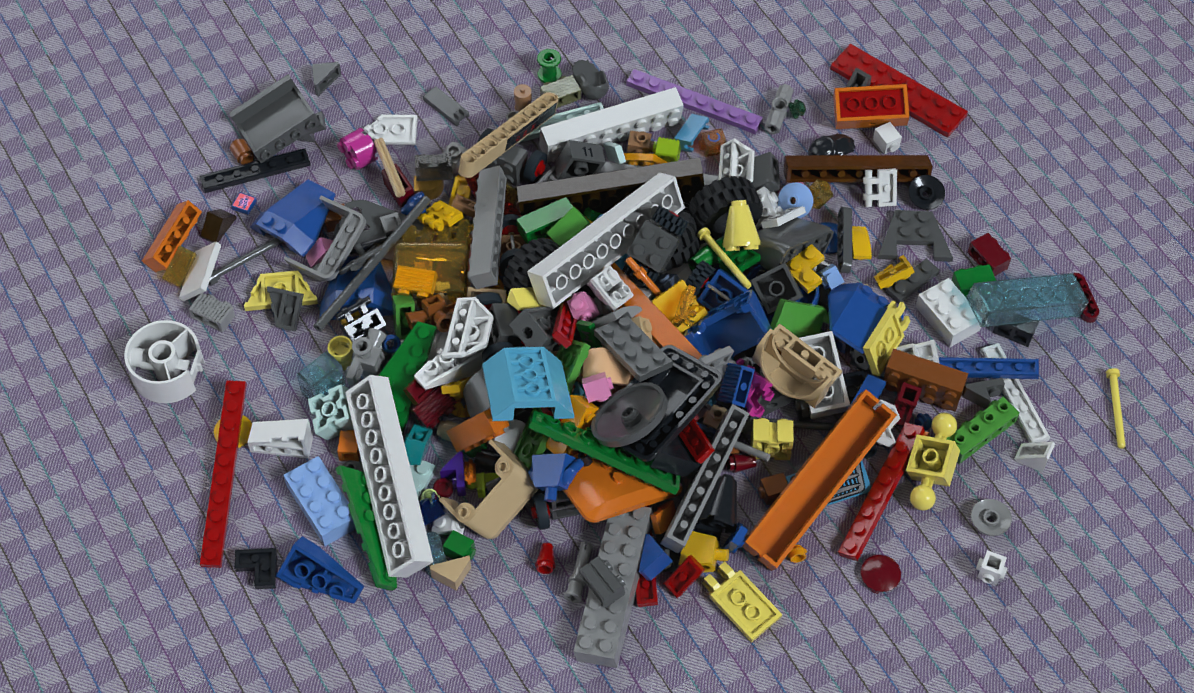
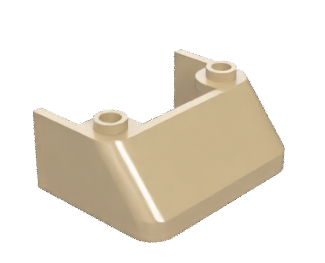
[439,440,538,539]

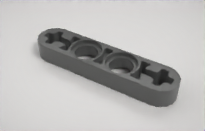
[837,207,852,274]

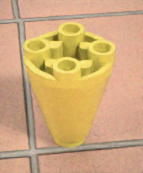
[723,200,761,251]

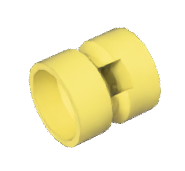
[327,336,354,370]

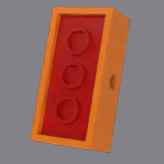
[833,84,909,129]

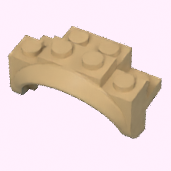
[752,324,843,408]

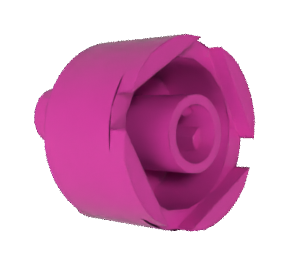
[337,128,378,170]

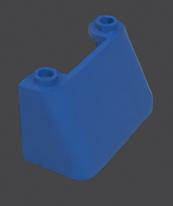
[684,290,772,357]

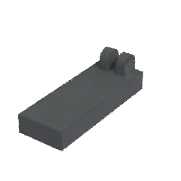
[423,86,469,126]

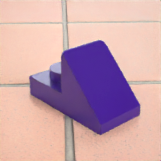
[440,451,466,496]

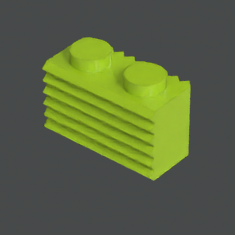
[653,137,681,162]

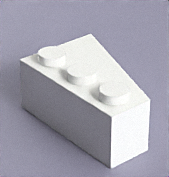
[248,419,313,459]

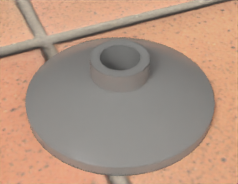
[971,499,1012,536]

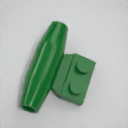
[688,234,761,277]

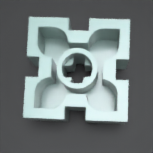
[308,384,354,441]

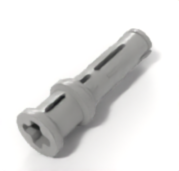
[563,542,593,603]

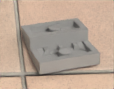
[591,306,642,328]

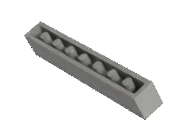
[467,165,507,289]
[660,404,750,553]

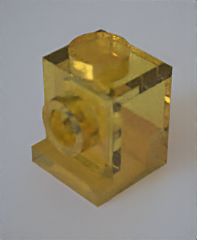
[808,179,834,209]

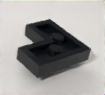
[234,548,277,590]

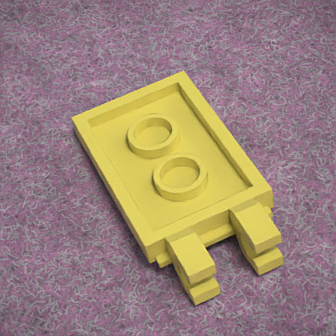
[863,301,910,376]
[702,561,782,643]

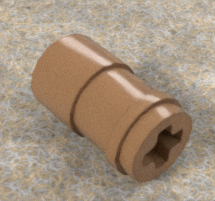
[514,84,532,112]

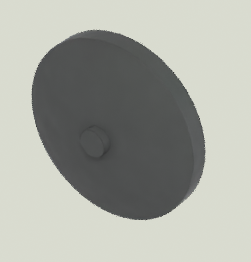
[591,382,668,447]

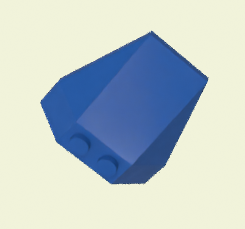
[250,179,336,258]
[320,256,394,320]
[828,282,890,354]

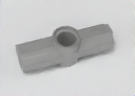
[765,84,794,135]

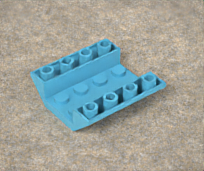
[482,347,574,421]

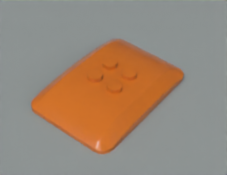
[563,452,683,523]

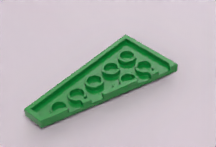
[335,465,397,591]

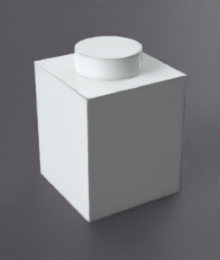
[873,122,902,155]

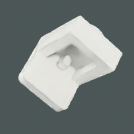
[431,512,465,537]

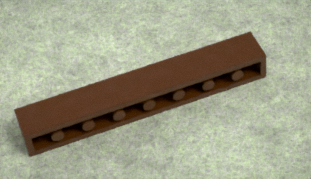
[783,155,933,182]

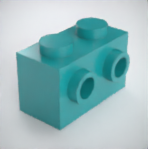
[404,424,433,465]

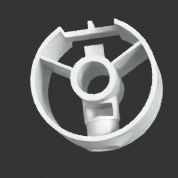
[124,320,205,403]

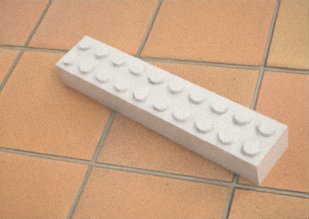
[527,173,685,309]
[345,375,433,578]

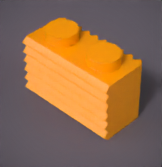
[393,265,438,299]

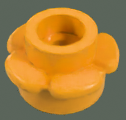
[787,545,807,563]

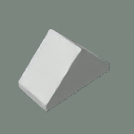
[1014,442,1055,473]

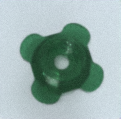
[788,99,806,119]

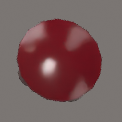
[860,554,901,594]

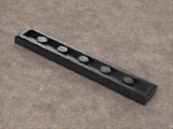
[200,148,311,193]

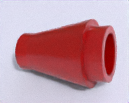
[535,543,556,574]

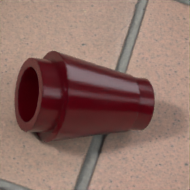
[726,454,757,473]

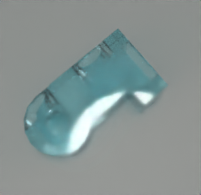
[426,532,446,575]

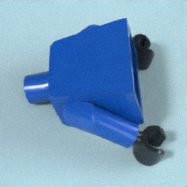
[528,452,593,502]

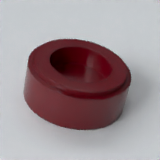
[433,478,453,498]

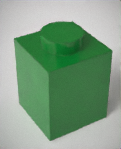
[443,530,476,560]

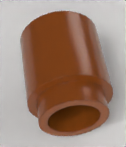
[229,139,254,165]

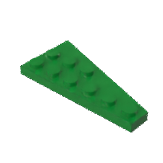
[379,321,437,435]

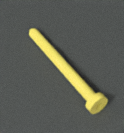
[697,227,751,289]
[1106,368,1126,449]

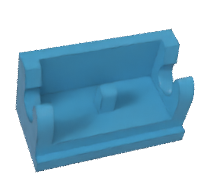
[674,114,710,152]

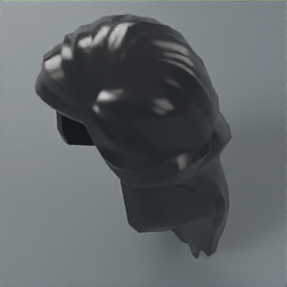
[808,133,855,155]

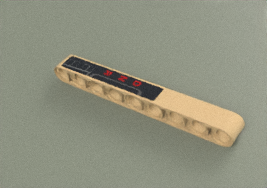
[458,92,558,178]

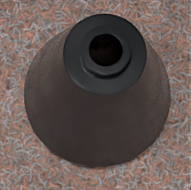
[697,474,737,533]

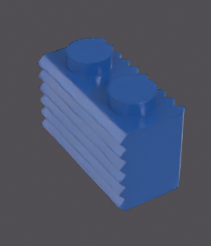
[717,363,755,408]

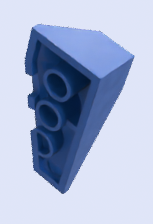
[276,536,365,604]

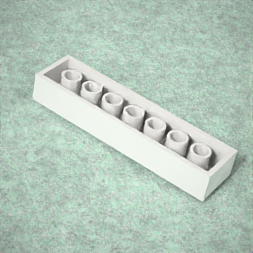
[539,87,684,163]

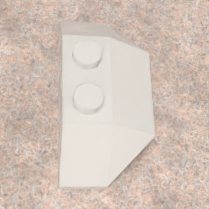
[718,138,755,182]
[442,297,494,358]

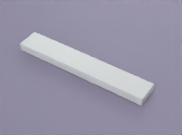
[980,343,1050,443]

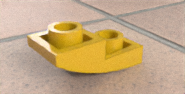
[852,226,872,260]

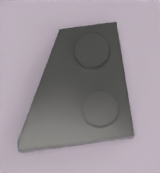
[267,286,304,331]

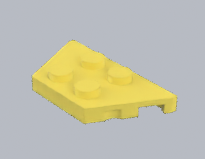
[244,270,318,311]

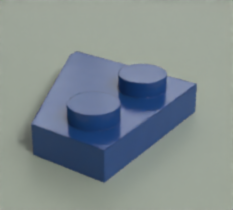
[721,522,748,554]

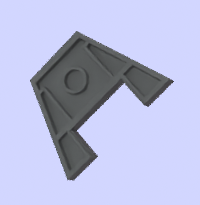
[878,210,953,262]

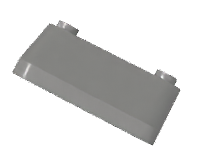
[284,196,366,282]

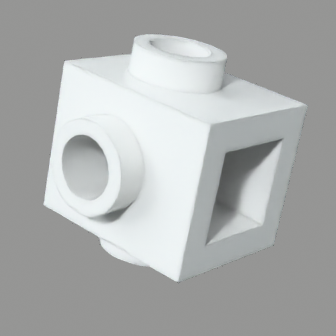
[976,550,1007,585]

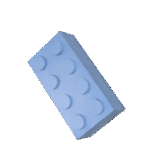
[283,456,356,546]

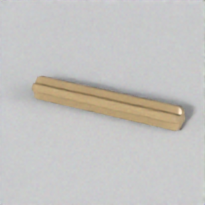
[374,138,405,198]

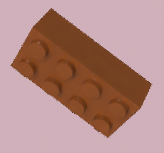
[883,348,969,412]

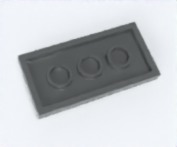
[594,315,673,382]

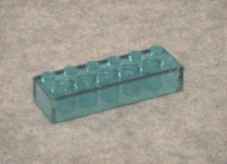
[966,273,1089,327]

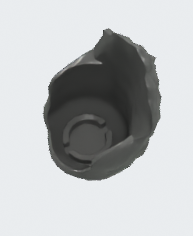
[572,60,609,100]

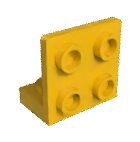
[652,280,709,333]

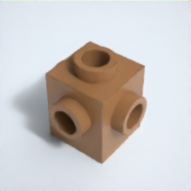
[627,130,654,154]

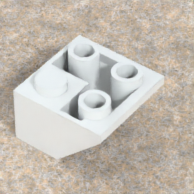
[587,265,634,311]

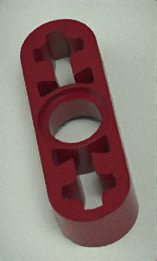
[1067,273,1100,323]

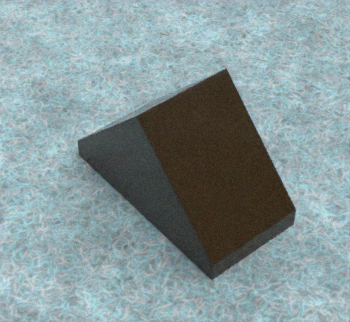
[200,209,237,243]

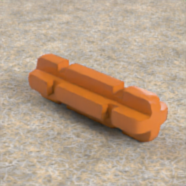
[464,459,476,485]

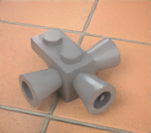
[345,328,387,386]

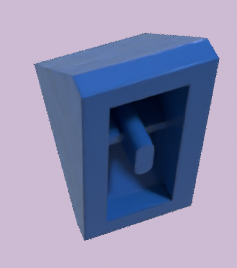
[639,534,673,581]

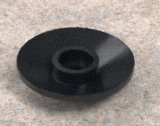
[909,175,945,210]

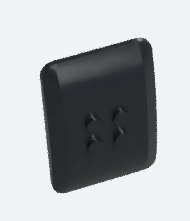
[620,345,723,462]

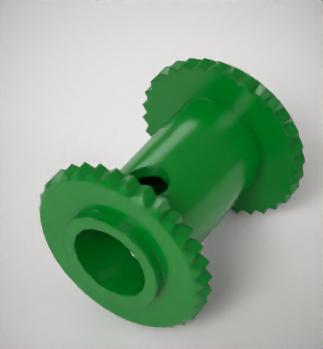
[537,49,562,83]

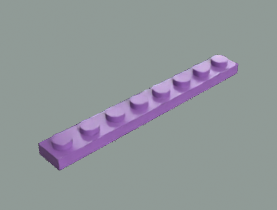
[626,69,763,134]

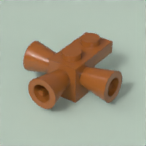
[405,294,456,333]

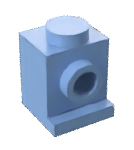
[816,264,844,290]

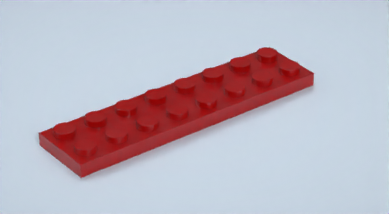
[830,43,968,138]

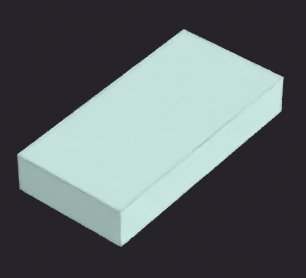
[603,141,626,164]

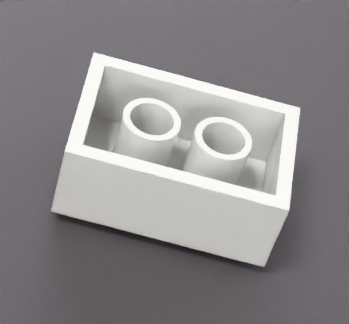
[915,278,984,347]

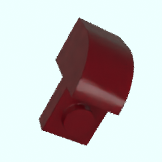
[893,382,922,428]

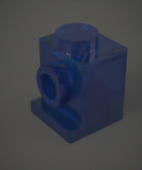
[419,492,445,526]

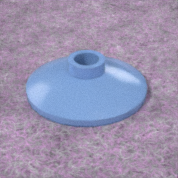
[778,182,813,218]

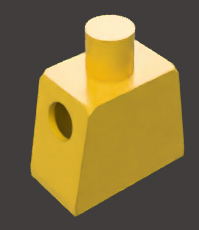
[679,531,729,573]

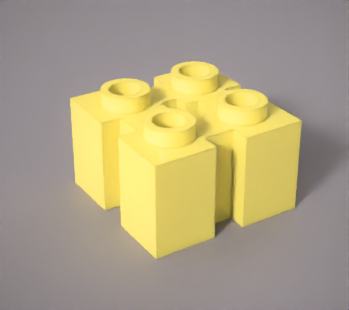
[751,418,794,460]

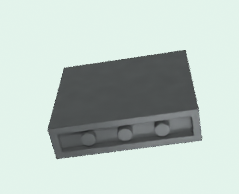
[229,74,321,163]

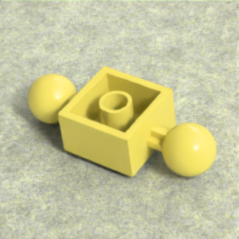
[906,413,960,511]

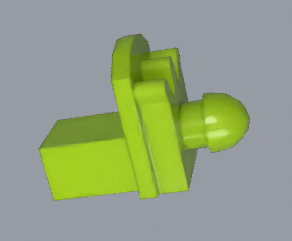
[466,472,499,500]

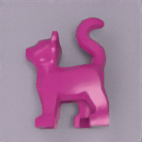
[736,358,775,418]

